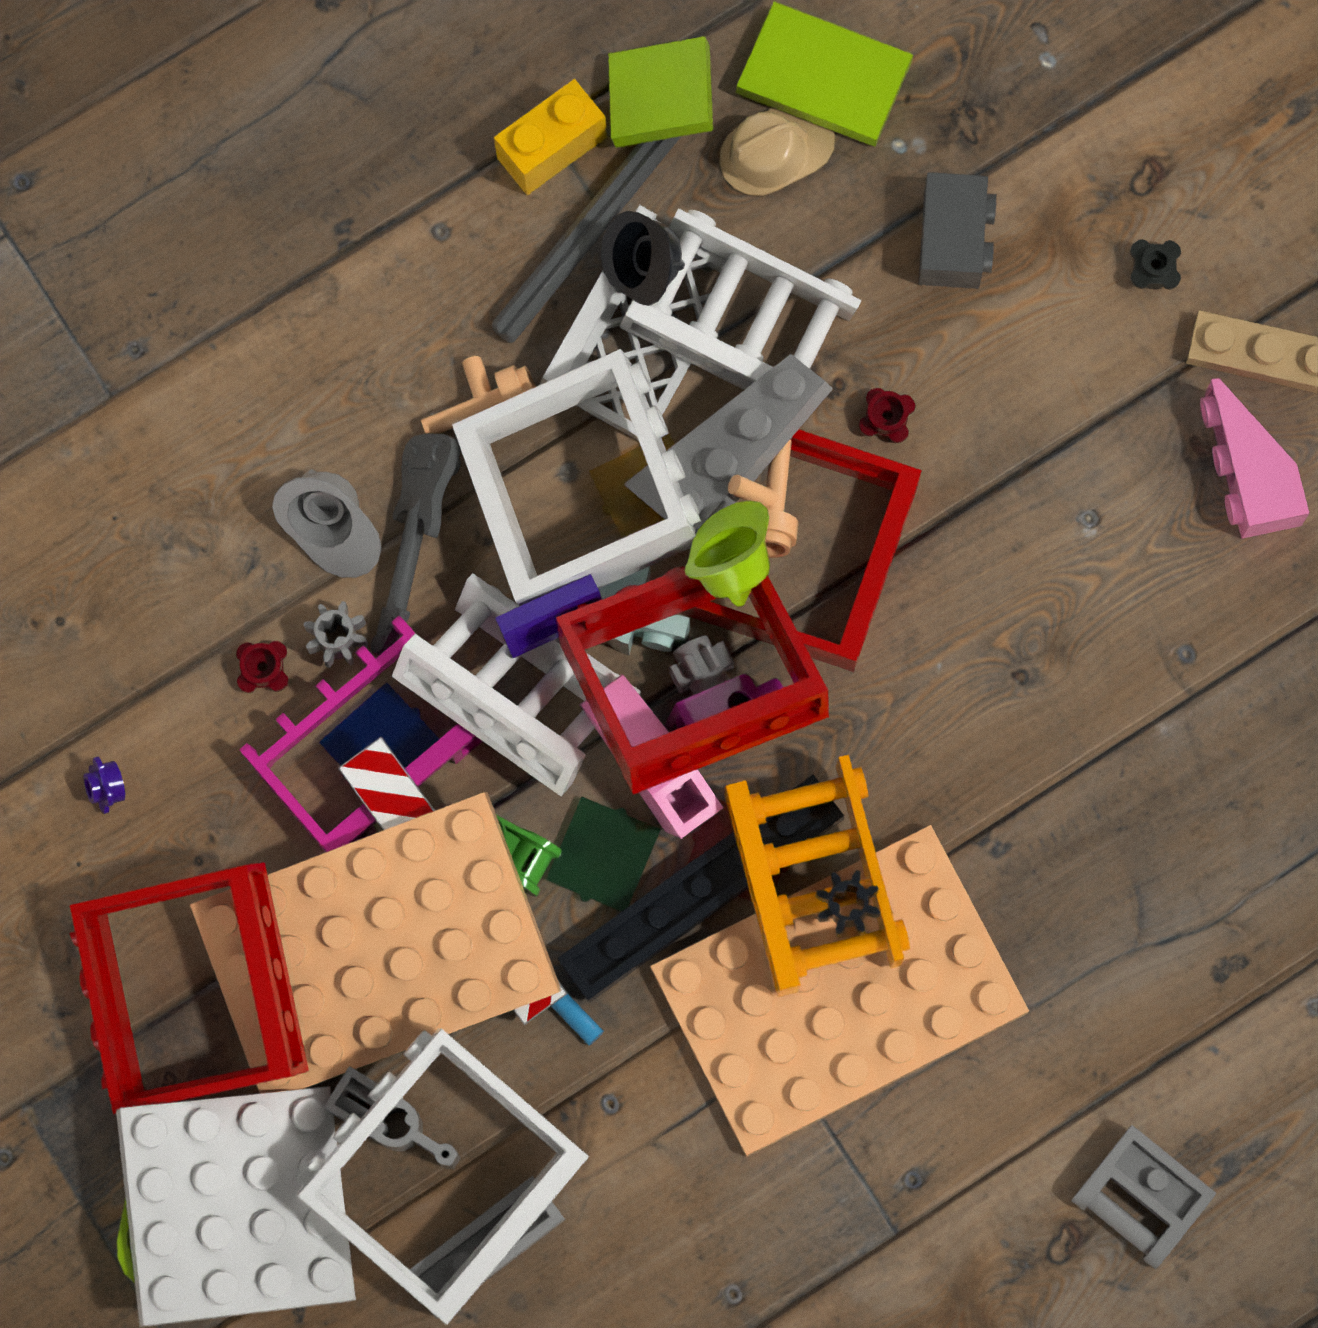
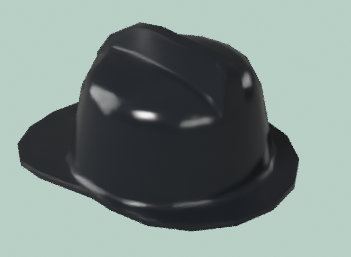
[601,211,685,306]

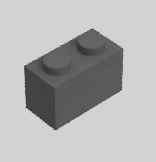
[918,172,996,289]

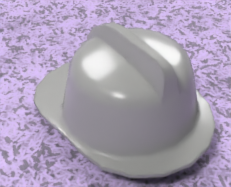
[272,469,381,578]

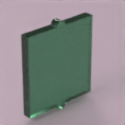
[546,797,661,912]

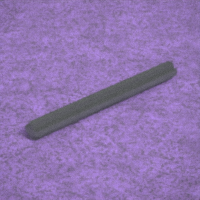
[492,136,681,343]

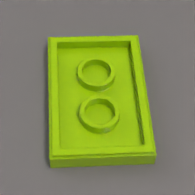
[736,1,913,147]

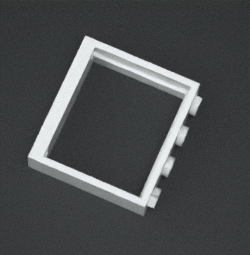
[452,349,701,606]
[296,1029,589,1325]

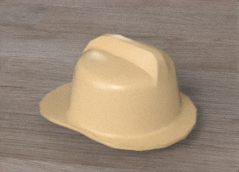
[719,108,835,196]

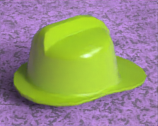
[685,500,770,607]

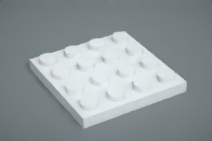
[116,1087,356,1327]

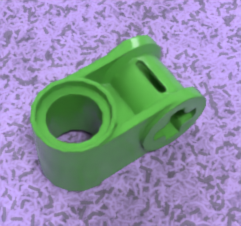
[496,815,562,897]

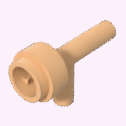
[421,356,536,434]
[728,440,799,558]

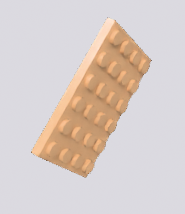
[190,792,562,1094]
[650,825,1029,1157]

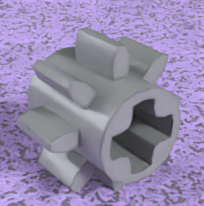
[304,601,368,668]
[669,636,735,695]

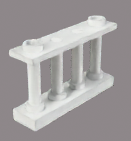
[620,208,862,390]
[392,573,641,796]

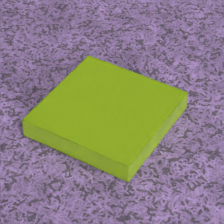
[609,36,713,148]

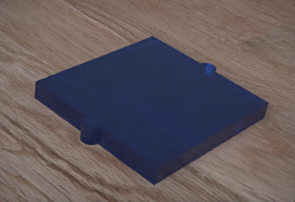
[319,682,439,779]

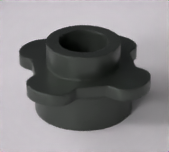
[1130,239,1181,290]

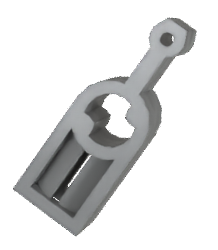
[324,1066,461,1170]

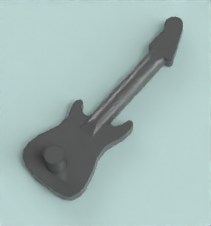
[371,433,461,655]

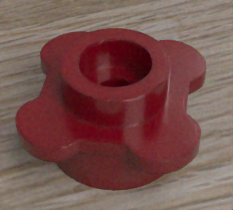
[859,388,915,443]
[236,641,288,693]

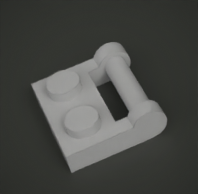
[1071,1125,1217,1270]

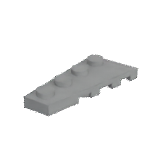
[624,354,833,530]

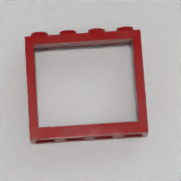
[680,429,922,672]
[556,566,829,795]
[69,862,309,1115]

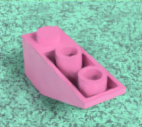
[1200,378,1309,539]
[579,674,723,838]

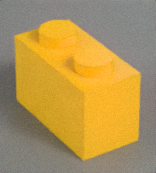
[494,78,607,195]

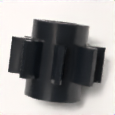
[816,870,881,938]

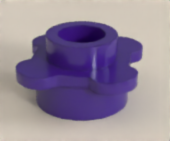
[83,757,125,814]

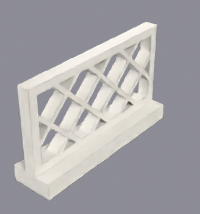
[538,205,727,441]

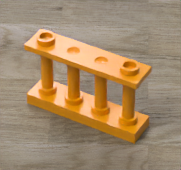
[724,754,910,997]

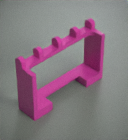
[239,616,483,853]

